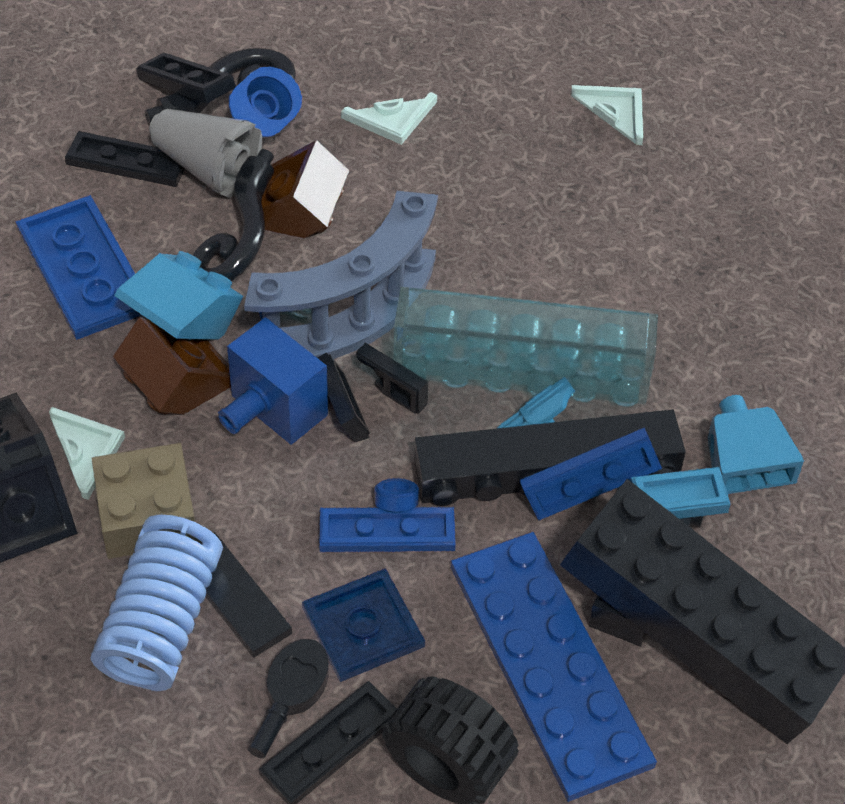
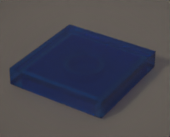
[302,568,426,682]

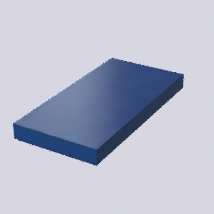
[16,195,142,340]

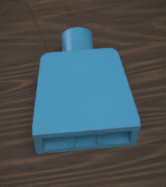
[708,395,804,494]

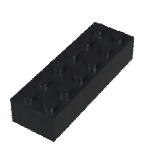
[560,479,845,744]

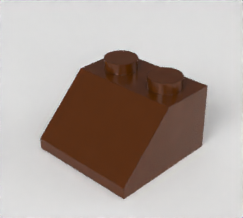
[241,140,349,238]
[113,317,231,415]

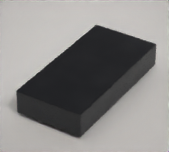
[317,352,370,442]

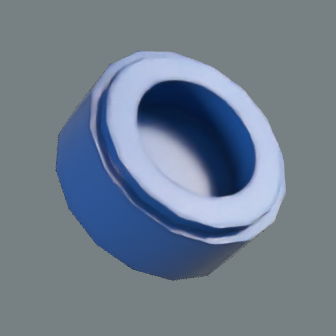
[374,478,419,512]

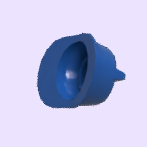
[229,67,302,137]

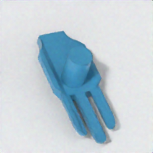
[497,377,575,428]

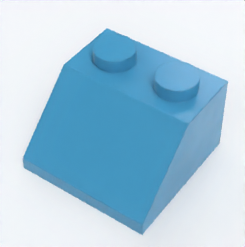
[114,251,244,339]

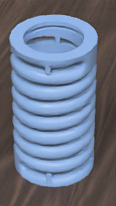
[90,514,223,691]

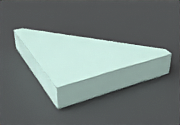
[571,85,643,145]
[341,92,437,145]
[49,407,125,500]

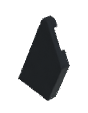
[356,342,428,414]

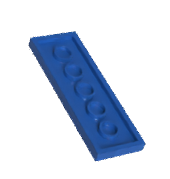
[450,532,657,802]

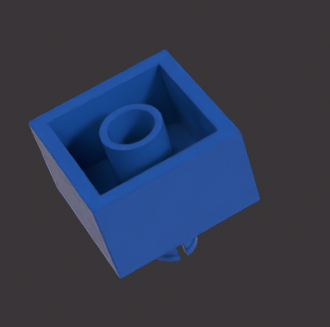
[218,317,328,445]

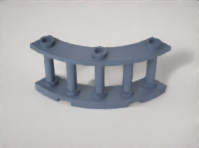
[244,191,438,359]

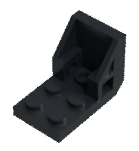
[0,392,78,563]

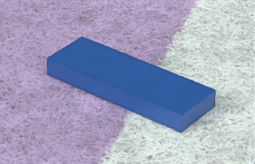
[520,427,662,521]
[320,507,456,552]

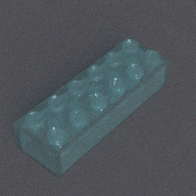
[393,287,658,406]

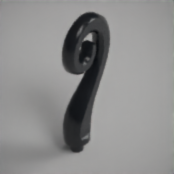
[145,48,296,125]
[193,149,274,281]

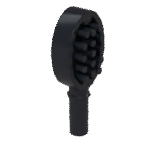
[248,639,329,759]

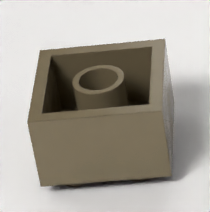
[91,443,198,559]

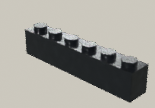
[414,409,686,506]

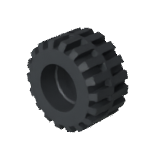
[382,676,519,804]

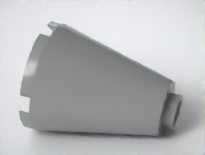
[149,109,262,198]

